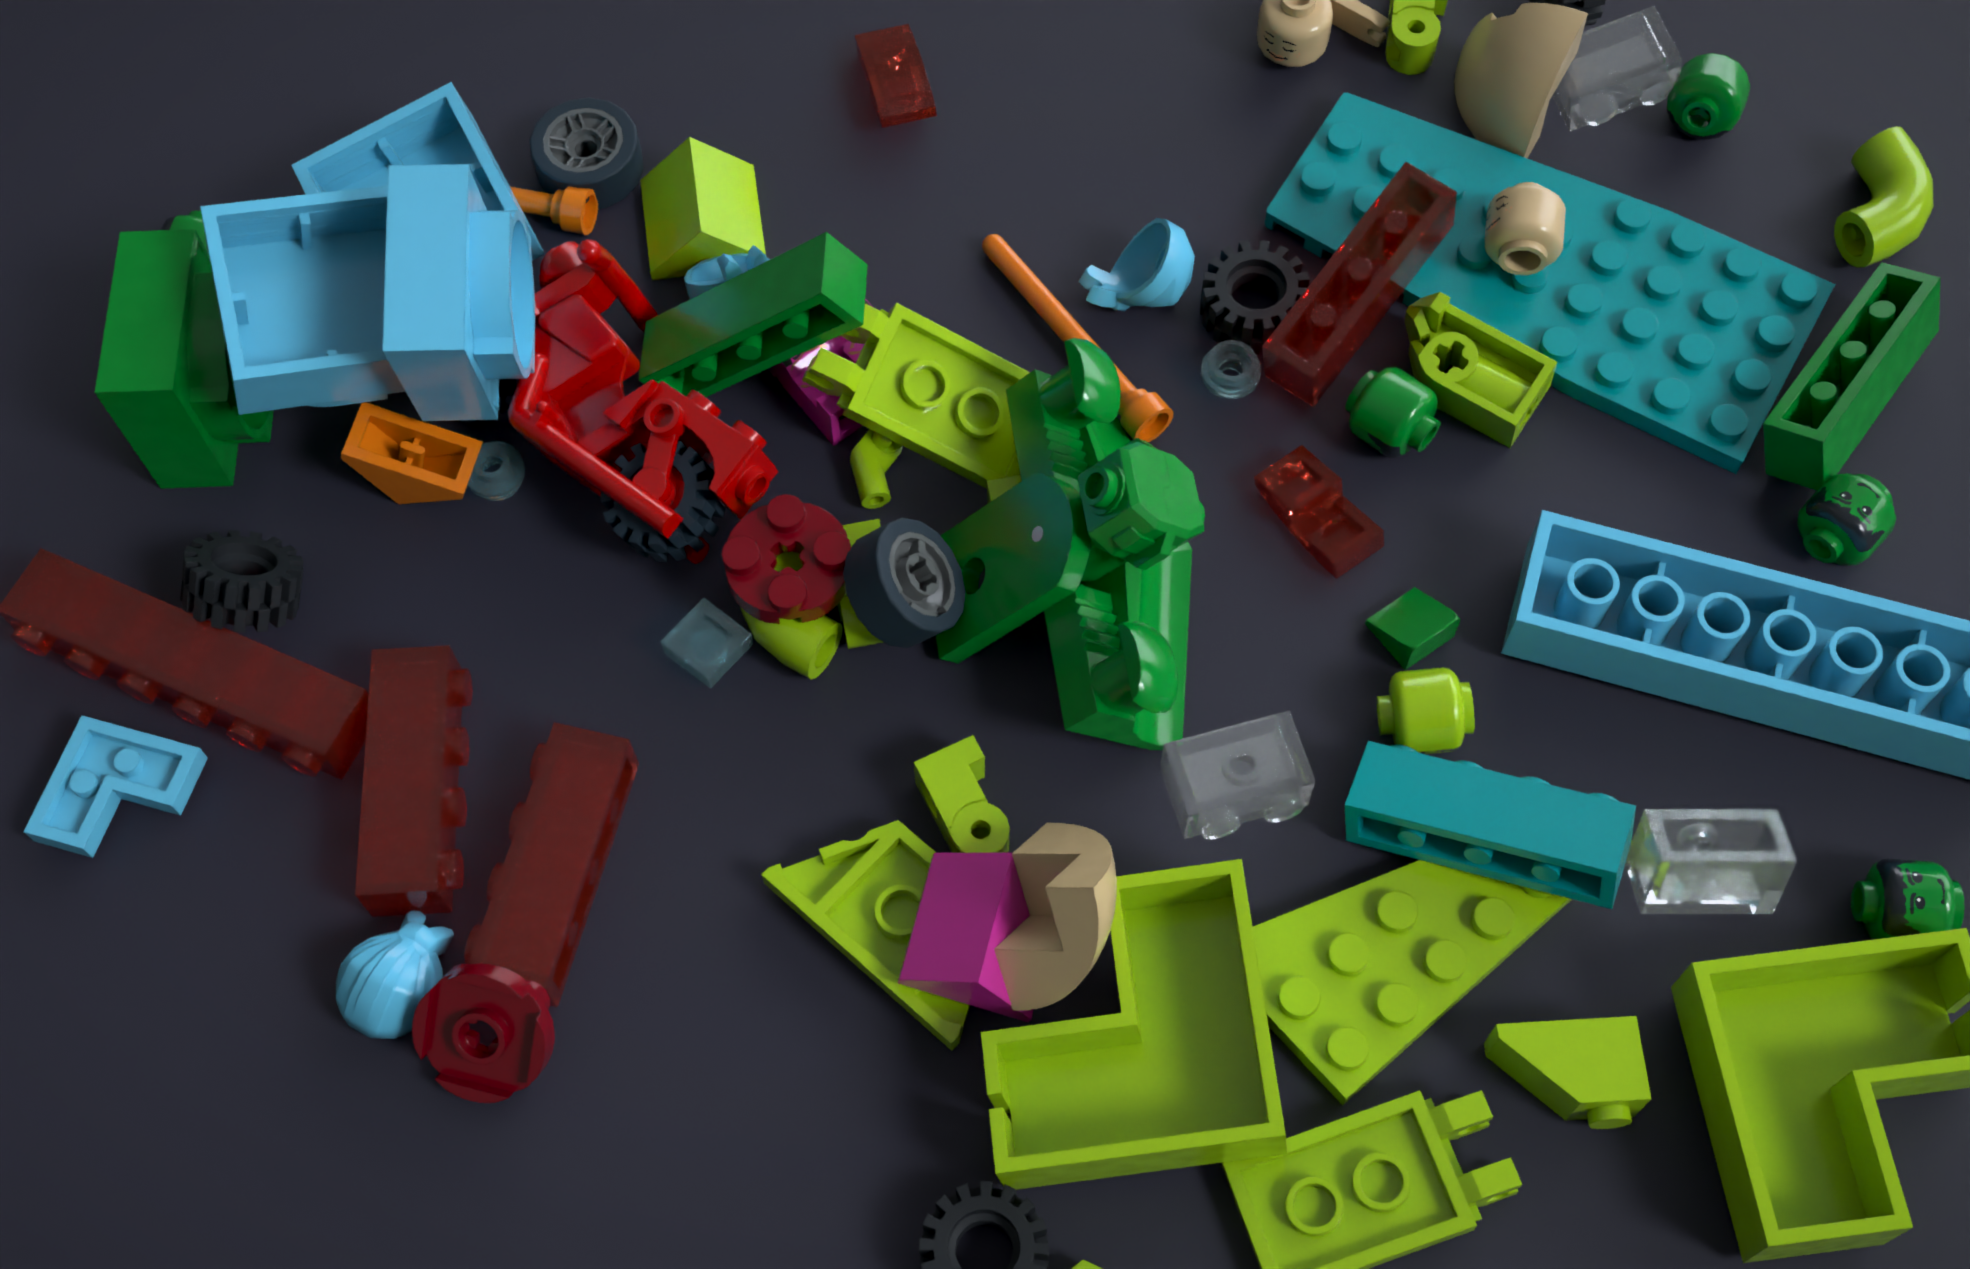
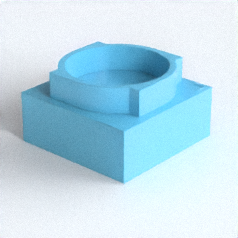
[291,82,545,261]
[382,164,535,421]
[200,185,405,415]

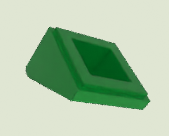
[1365,587,1461,670]

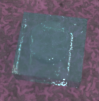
[661,598,753,689]

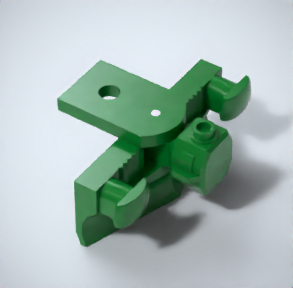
[936,338,1205,751]

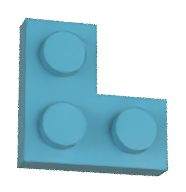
[24,715,208,858]

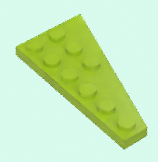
[1253,841,1633,1106]

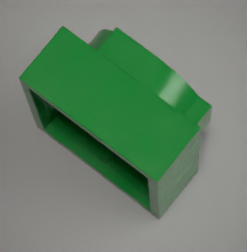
[94,229,274,489]

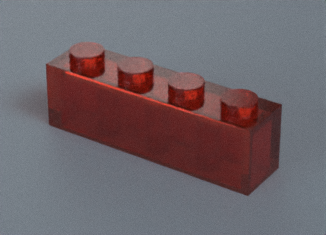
[1262,162,1457,407]
[355,645,472,917]
[464,722,639,1007]

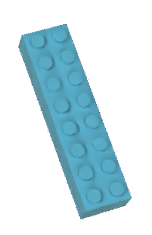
[1501,510,1970,780]

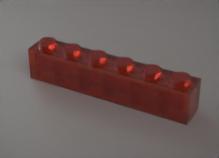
[0,548,382,780]

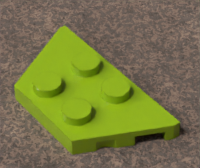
[761,820,970,1051]

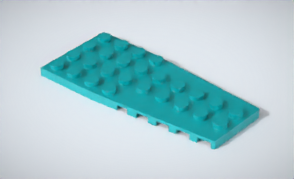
[1264,92,1836,474]

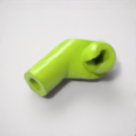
[850,429,903,509]

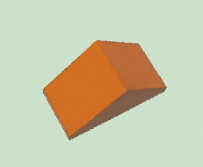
[341,402,483,504]

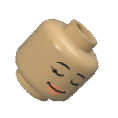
[1257,0,1333,67]
[1485,182,1566,275]

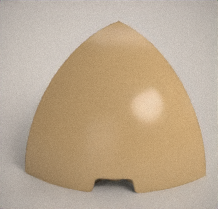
[1454,3,1588,158]
[994,823,1117,1011]

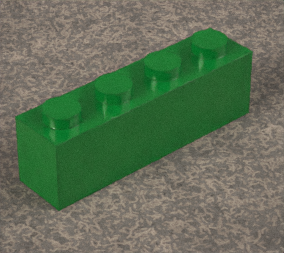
[638,232,868,397]
[1763,262,1941,491]

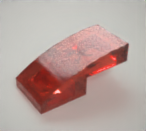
[855,24,937,128]
[1254,445,1384,579]

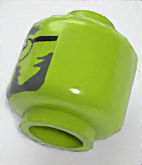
[1376,667,1475,754]

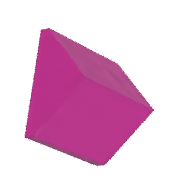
[897,853,1034,1022]

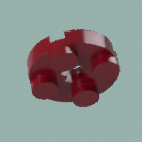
[722,494,851,624]
[412,963,555,1103]

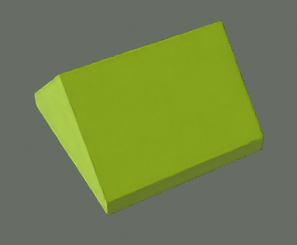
[640,137,766,280]

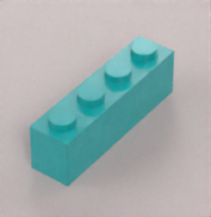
[1345,741,1636,909]

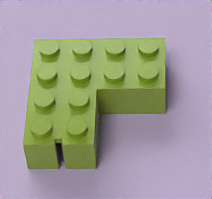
[981,859,1287,1190]
[1671,928,1970,1263]

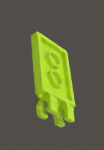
[802,302,1030,489]
[1222,1090,1523,1269]

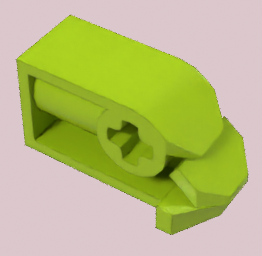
[1405,292,1557,448]

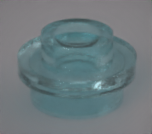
[1201,340,1261,399]
[468,441,525,501]

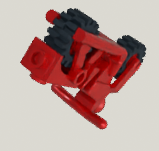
[461,239,779,564]

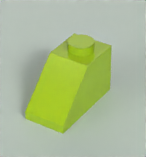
[1484,1016,1652,1129]

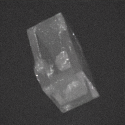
[1552,6,1682,132]
[1160,710,1316,839]
[1625,809,1797,914]

